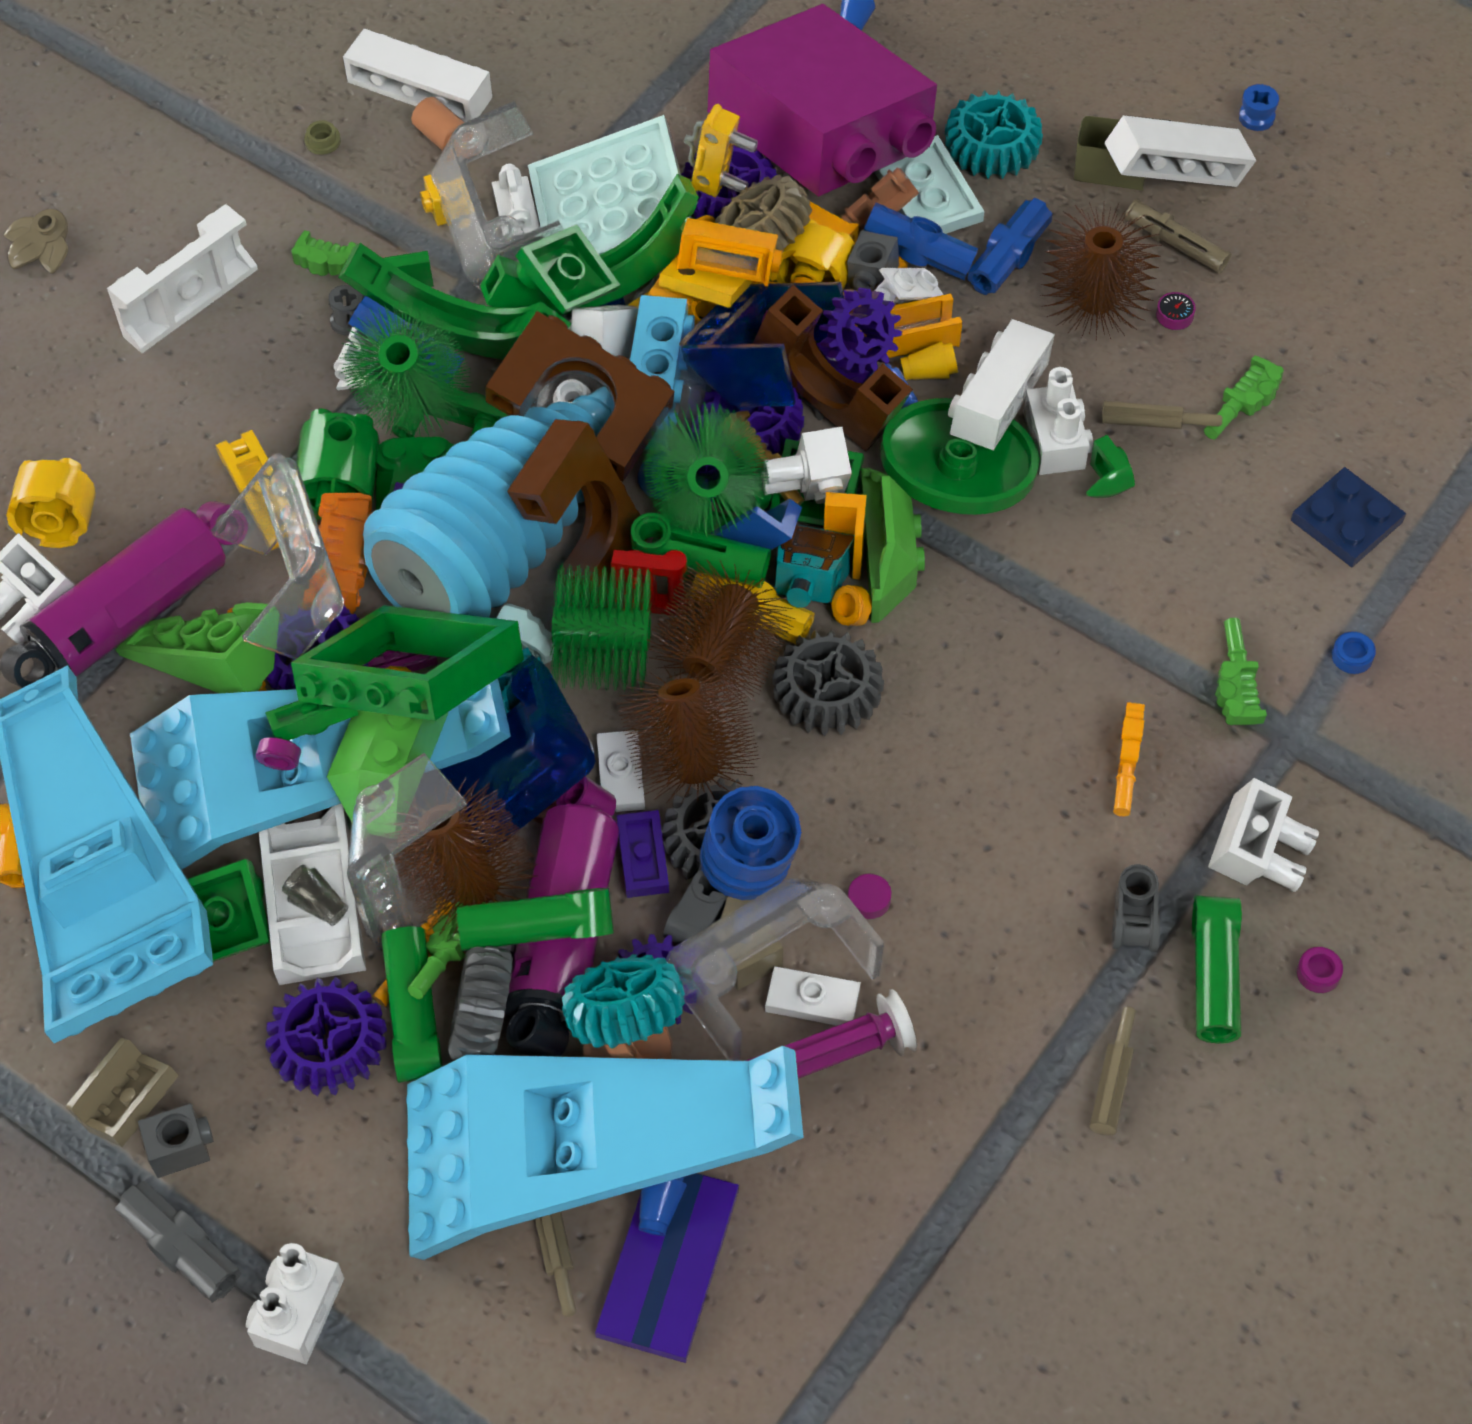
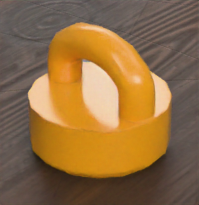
[831,585,872,626]

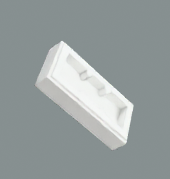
[597,730,645,812]
[765,966,861,1026]

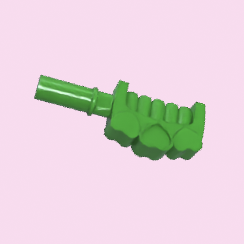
[291,230,356,276]
[1204,355,1284,440]
[1215,618,1267,725]
[408,902,486,999]

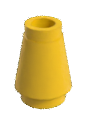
[900,341,958,380]

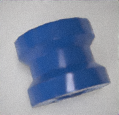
[1239,84,1279,131]

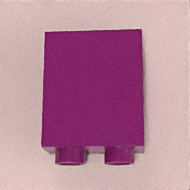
[707,4,937,197]

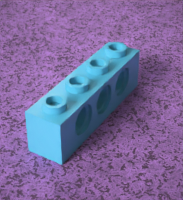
[630,295,695,451]

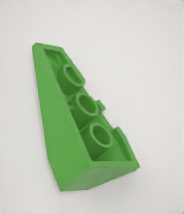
[115,602,279,693]

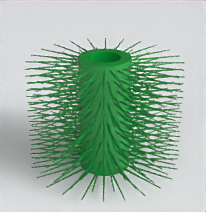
[341,299,472,438]
[643,402,770,538]
[550,564,651,692]

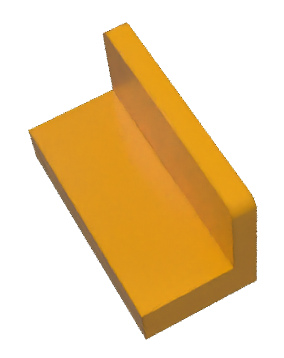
[824,492,867,579]

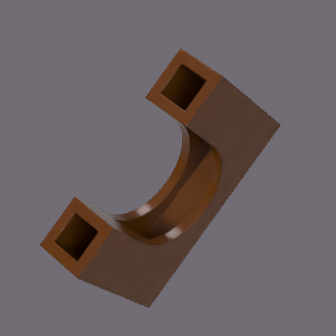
[750,285,913,452]
[486,311,675,482]
[507,419,648,604]

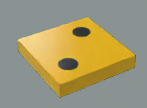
[659,247,754,308]

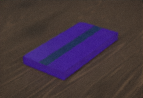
[595,1173,739,1363]

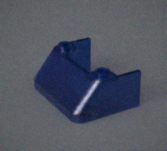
[679,282,844,410]

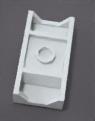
[107,204,258,353]
[259,804,366,985]

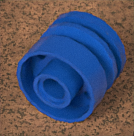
[699,786,802,900]

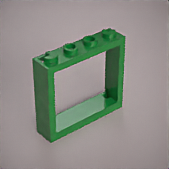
[291,605,524,721]

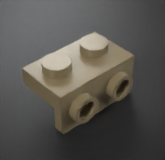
[66,1037,179,1147]

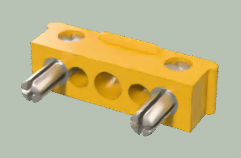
[684,104,758,198]

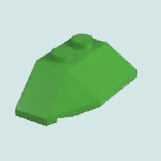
[860,468,925,623]
[327,700,449,841]

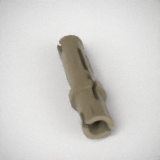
[1125,198,1232,274]

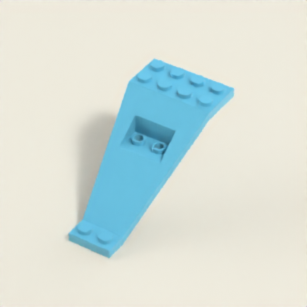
[0,665,214,1043]
[130,678,511,869]
[406,1046,804,1260]

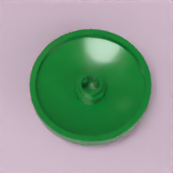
[880,398,1039,515]

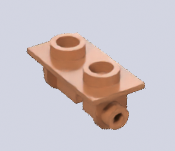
[841,167,919,237]

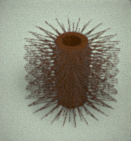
[1040,202,1162,340]
[647,559,795,705]
[618,661,761,804]
[380,778,538,937]

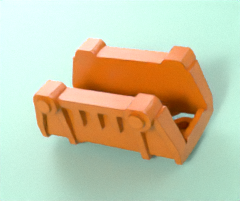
[300,493,372,614]

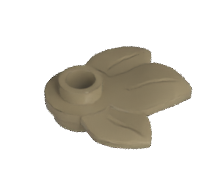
[4,209,68,274]

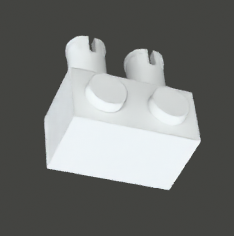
[569,305,639,360]
[1023,367,1093,475]
[761,427,852,504]
[0,533,76,644]
[1208,778,1319,892]
[246,1243,344,1365]

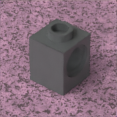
[847,231,899,292]
[138,1103,214,1178]

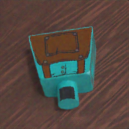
[775,524,855,608]

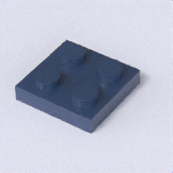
[1291,467,1406,568]

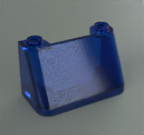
[415,655,596,852]

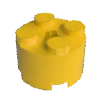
[770,219,854,291]
[6,458,96,548]

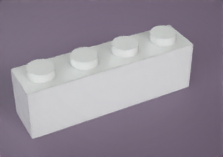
[343,29,492,126]
[1105,115,1256,187]
[948,319,1055,450]

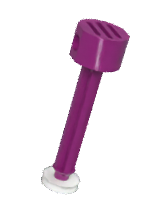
[745,989,917,1079]

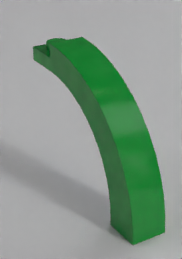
[480,174,699,315]
[338,243,571,360]

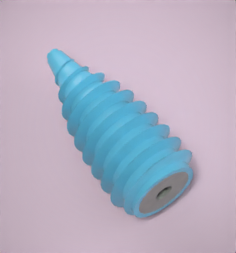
[363,386,615,618]

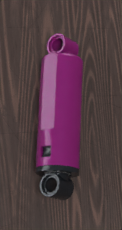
[0,501,247,688]
[505,773,619,1057]

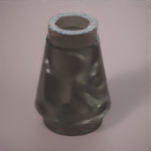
[282,864,349,926]

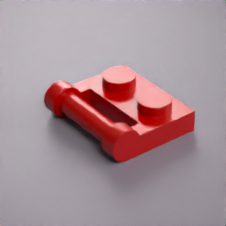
[611,550,689,616]

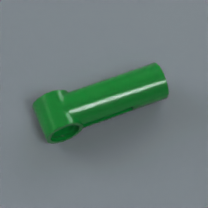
[631,513,771,588]
[457,888,614,951]
[1192,895,1242,1044]
[381,926,443,1083]

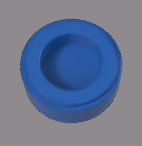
[1332,632,1376,674]

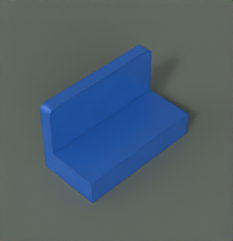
[710,499,802,550]

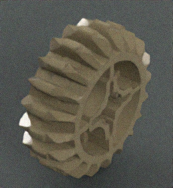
[715,174,812,261]

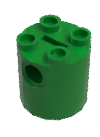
[292,408,380,521]

